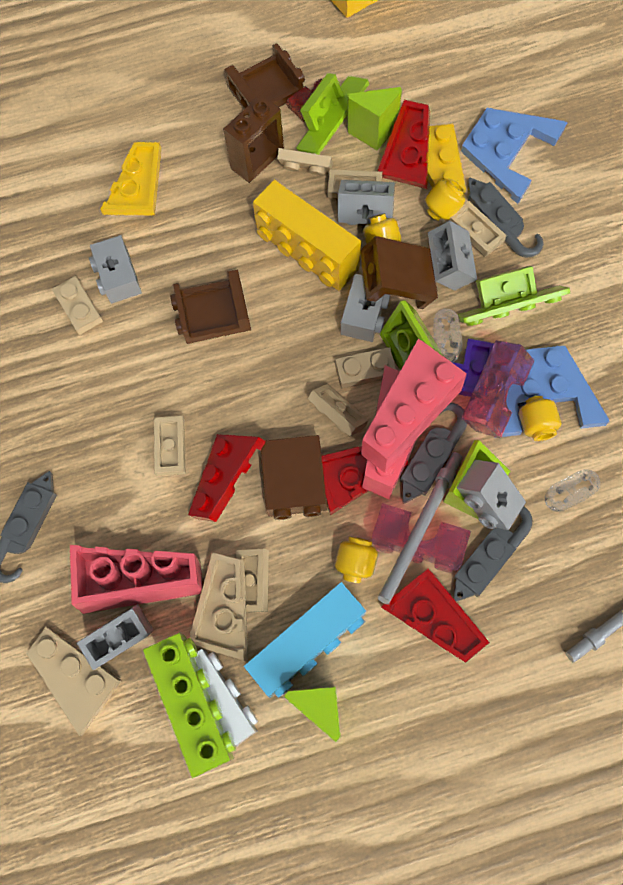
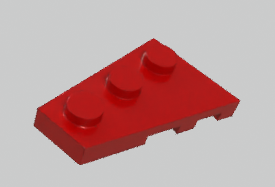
[377,100,430,189]
[188,434,266,522]
[322,446,408,515]
[381,568,490,663]

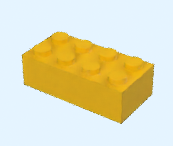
[253,179,361,291]

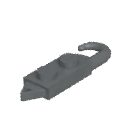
[468,177,544,258]
[400,403,468,504]
[0,471,57,583]
[453,506,532,602]

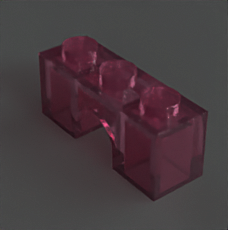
[461,340,535,439]
[371,503,471,573]

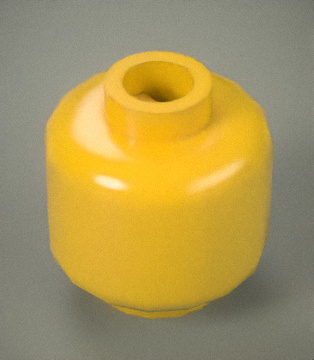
[425,178,465,221]
[363,214,402,244]
[518,396,562,441]
[335,536,378,583]

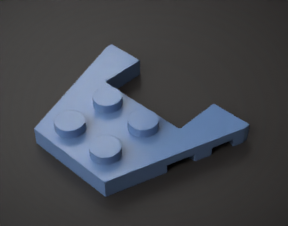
[461,108,567,204]
[494,346,609,438]

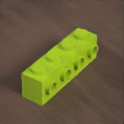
[143,633,236,779]

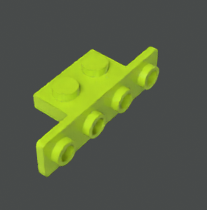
[296,73,369,154]
[456,266,570,326]

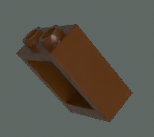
[223,95,284,183]

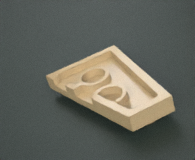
[189,553,248,661]
[26,627,121,736]

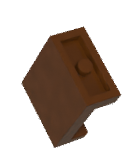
[224,43,305,117]
[360,236,438,309]
[170,269,251,344]
[261,435,327,520]

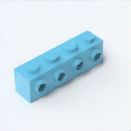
[244,582,366,698]

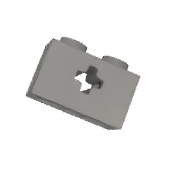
[338,180,395,225]
[428,221,477,291]
[89,235,142,304]
[341,274,391,342]
[457,460,526,530]
[77,604,154,670]

